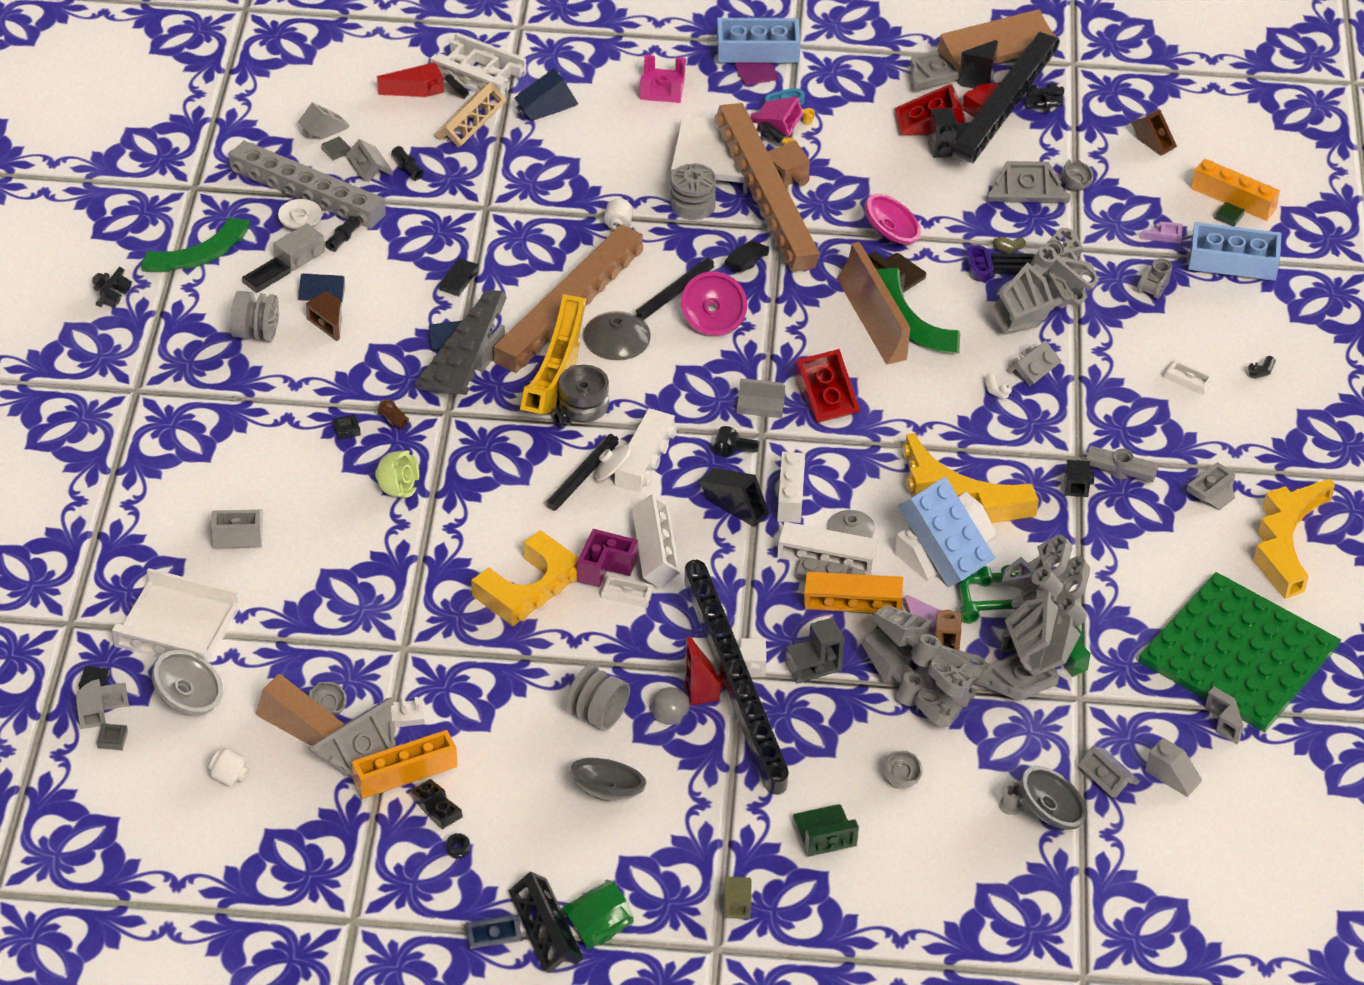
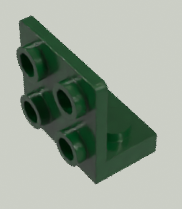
[793,804,859,857]

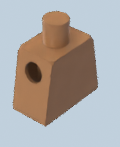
[768,140,810,186]
[934,610,962,650]

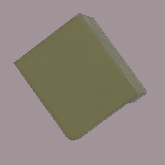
[724,877,751,919]

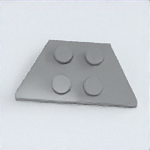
[910,51,960,90]
[987,161,1070,203]
[973,653,1059,701]
[309,698,396,779]

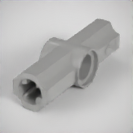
[1086,446,1159,482]

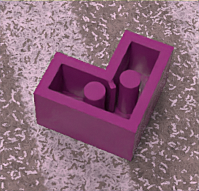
[577,529,638,587]

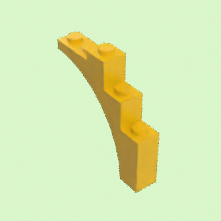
[520,294,587,414]
[902,433,1039,524]
[1253,479,1335,599]

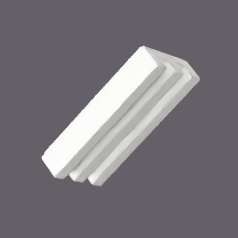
[1164,359,1215,395]
[601,575,654,608]

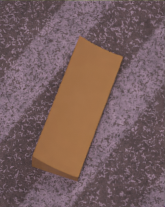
[937,9,1060,73]
[837,242,910,365]

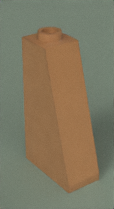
[256,673,344,745]

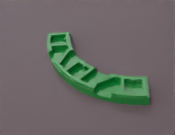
[141,217,250,272]
[876,268,960,354]

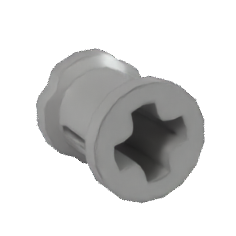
[1000,781,1023,815]

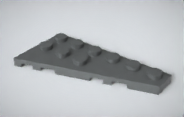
[415,290,507,395]

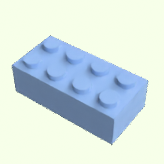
[717,18,800,63]
[1189,222,1281,281]
[898,477,996,587]

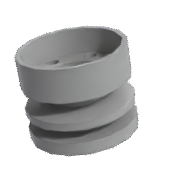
[671,163,717,220]
[230,291,279,341]
[566,665,630,730]

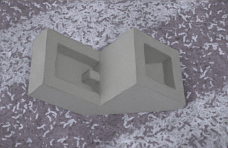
[1205,687,1243,744]

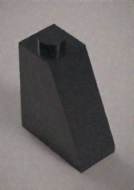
[700,468,769,527]

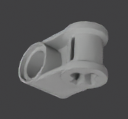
[1137,258,1172,299]

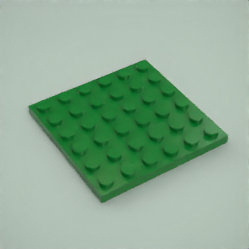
[1138,572,1341,733]

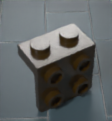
[868,251,927,293]

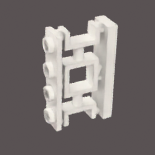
[430,33,526,99]

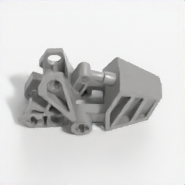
[989,228,1099,333]
[1002,535,1090,676]
[862,605,989,727]

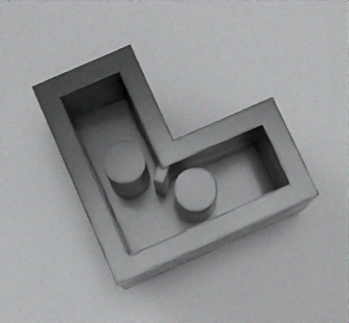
[785,618,845,684]

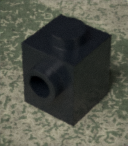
[1064,460,1095,497]

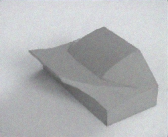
[1186,462,1235,510]

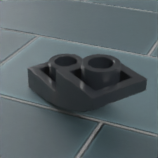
[724,241,770,272]
[410,779,463,829]

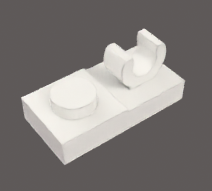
[372,697,425,728]

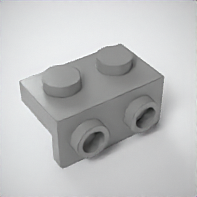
[1008,340,1062,387]

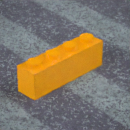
[1191,158,1280,221]
[804,572,904,613]
[351,730,457,799]

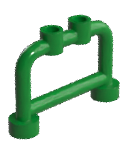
[959,565,1019,624]

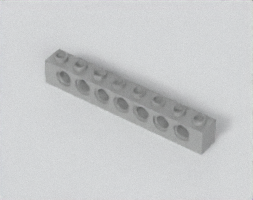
[229,140,386,229]

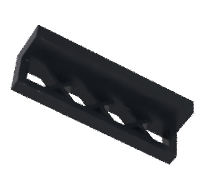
[509,871,584,973]

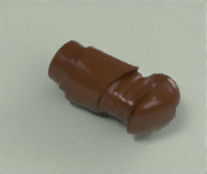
[377,399,409,429]

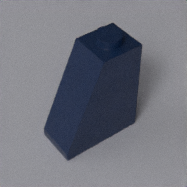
[514,68,578,122]

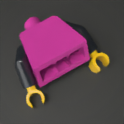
[750,97,815,145]

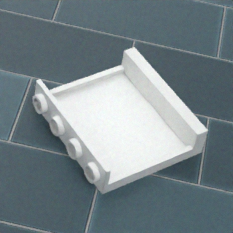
[671,115,761,193]
[112,568,240,663]

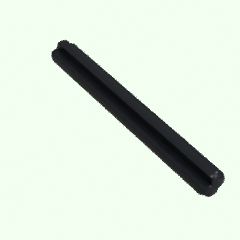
[636,257,714,320]
[546,434,619,511]

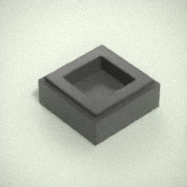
[322,136,351,160]
[97,723,128,751]

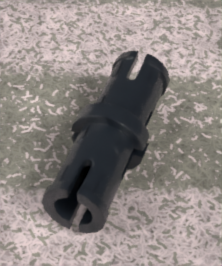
[391,146,424,181]
[325,215,360,252]

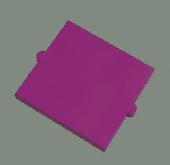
[734,62,779,86]

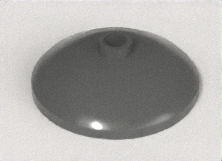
[584,311,651,360]
[570,758,646,801]
[1020,766,1087,830]

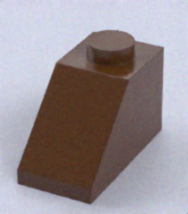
[1131,109,1177,156]
[306,291,342,341]

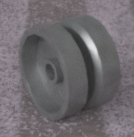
[559,364,609,422]

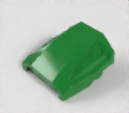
[561,879,633,950]

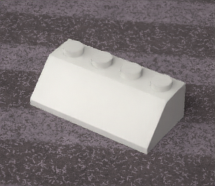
[895,492,997,581]

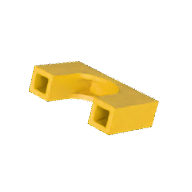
[472,530,579,626]

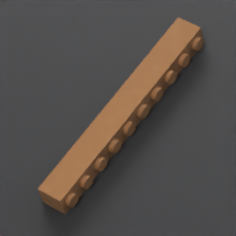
[714,103,820,272]
[494,225,644,373]

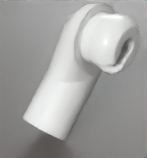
[985,373,1012,399]

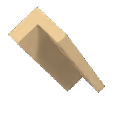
[435,82,507,148]

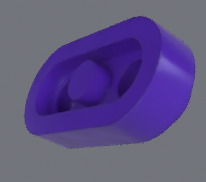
[966,245,993,281]

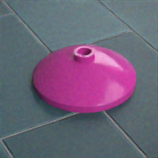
[865,194,921,244]
[681,271,747,336]

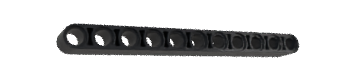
[952,32,1059,164]
[684,559,789,795]

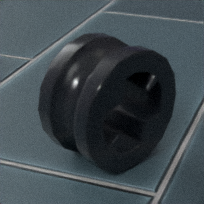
[552,405,571,428]
[447,833,470,859]

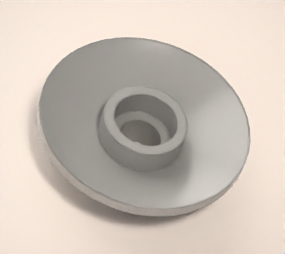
[828,510,875,538]

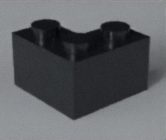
[928,108,971,158]

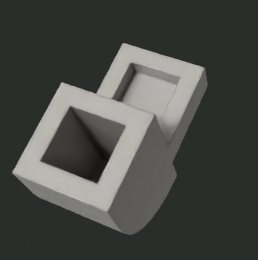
[76,679,129,729]

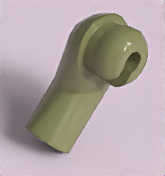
[993,237,1026,254]

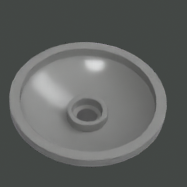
[152,650,223,715]

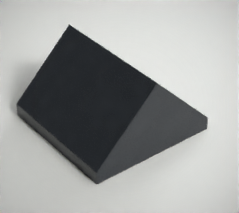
[959,40,998,89]

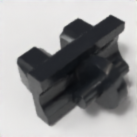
[1025,83,1065,113]
[92,266,132,308]

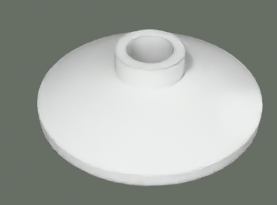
[278,199,322,229]
[595,445,631,481]

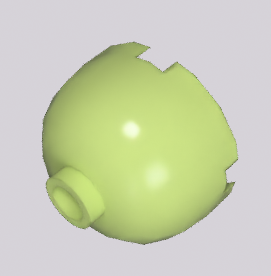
[375,451,419,498]

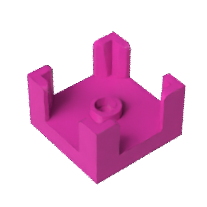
[640,55,686,103]

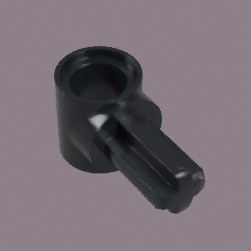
[713,426,760,457]

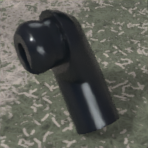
[1248,356,1276,378]

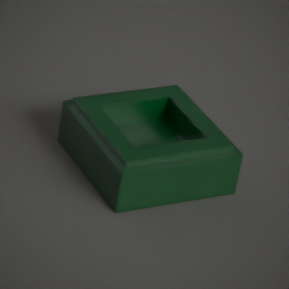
[1215,202,1245,227]

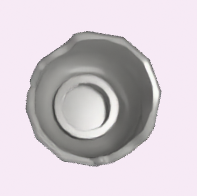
[1061,159,1093,190]
[309,682,347,717]
[651,687,690,725]
[884,751,923,789]

